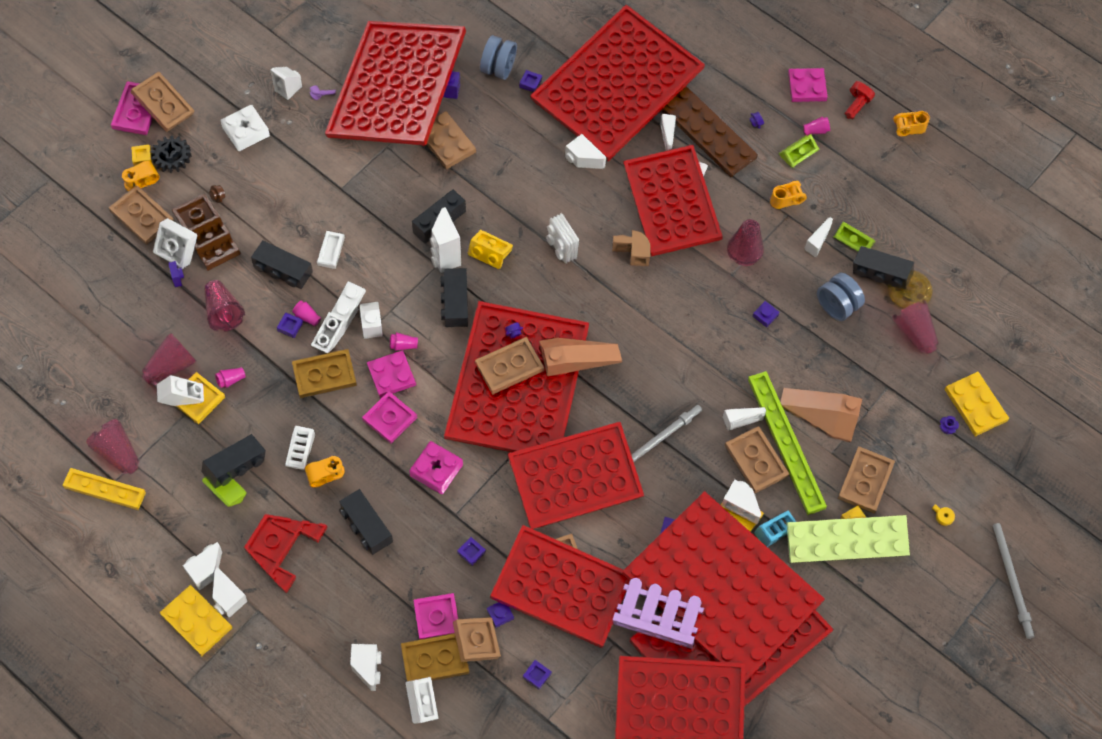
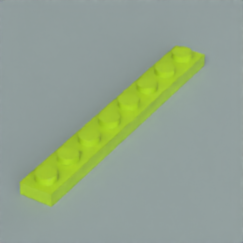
[748,371,827,515]

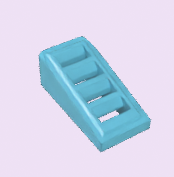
[754,511,796,547]

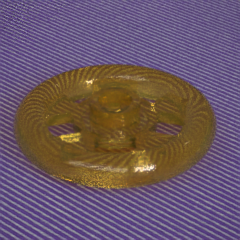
[888,271,933,310]

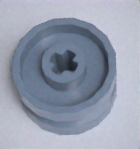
[480,35,517,80]
[817,272,865,321]

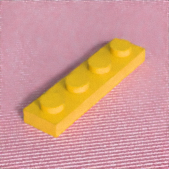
[62,468,146,510]

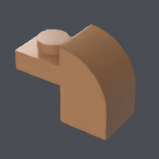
[612,230,650,266]

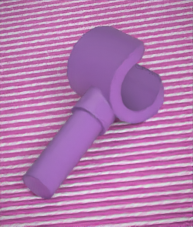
[310,86,336,100]

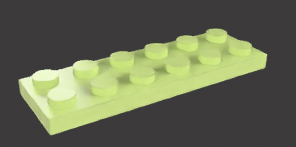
[786,515,910,563]

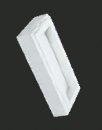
[317,231,345,269]

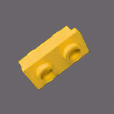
[467,230,513,269]

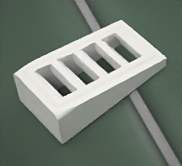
[660,114,676,151]
[805,217,833,257]
[723,408,766,430]
[285,426,315,470]

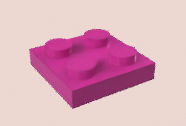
[788,68,827,102]
[367,350,416,398]
[362,391,418,444]
[414,593,458,640]

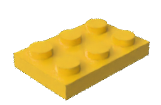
[944,372,1009,436]
[159,585,232,657]

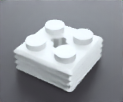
[220,105,270,151]
[546,213,579,264]
[153,218,197,269]

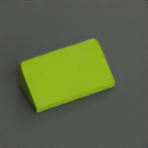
[779,134,820,168]
[834,222,875,251]
[202,477,247,507]

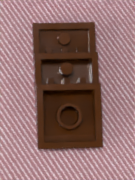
[172,194,241,271]

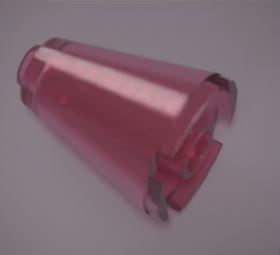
[727,219,764,266]
[204,280,245,332]
[892,300,939,354]
[142,333,196,385]
[86,419,140,474]

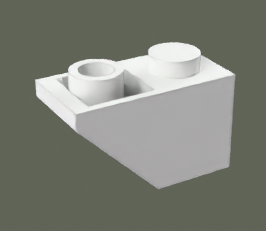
[157,375,204,406]
[183,542,222,591]
[350,644,381,691]

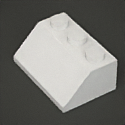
[430,207,461,273]

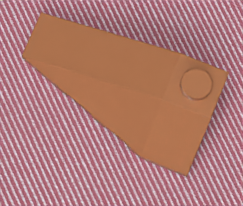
[539,338,622,376]
[780,388,862,443]

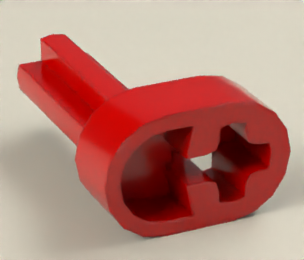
[844,81,875,120]

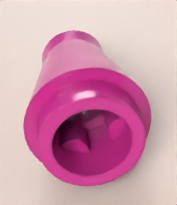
[803,117,830,135]
[292,300,321,327]
[390,332,418,351]
[215,367,245,389]

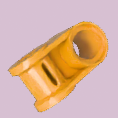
[893,111,930,137]
[122,161,160,191]
[770,181,807,209]
[304,456,345,488]

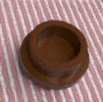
[209,185,225,203]

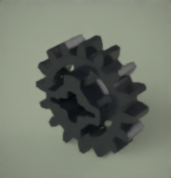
[151,135,192,173]

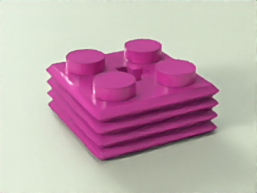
[409,441,463,495]

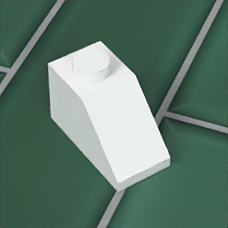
[271,67,302,100]
[565,134,606,169]
[360,302,383,339]
[722,480,761,524]
[213,568,247,618]

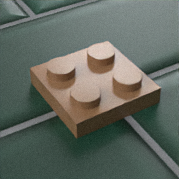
[453,617,501,662]

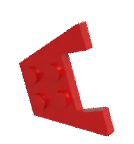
[244,514,328,593]

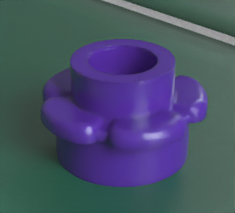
[749,111,764,129]
[505,322,523,339]
[940,416,959,434]

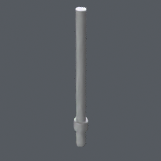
[631,405,702,462]
[993,523,1035,639]

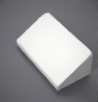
[406,677,438,723]

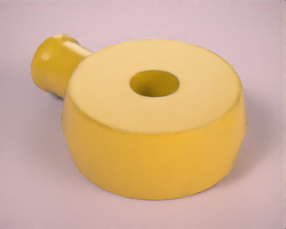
[932,504,955,526]

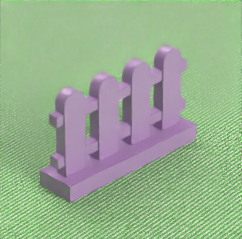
[613,578,704,649]

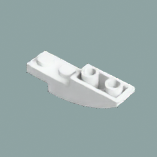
[311,281,366,353]

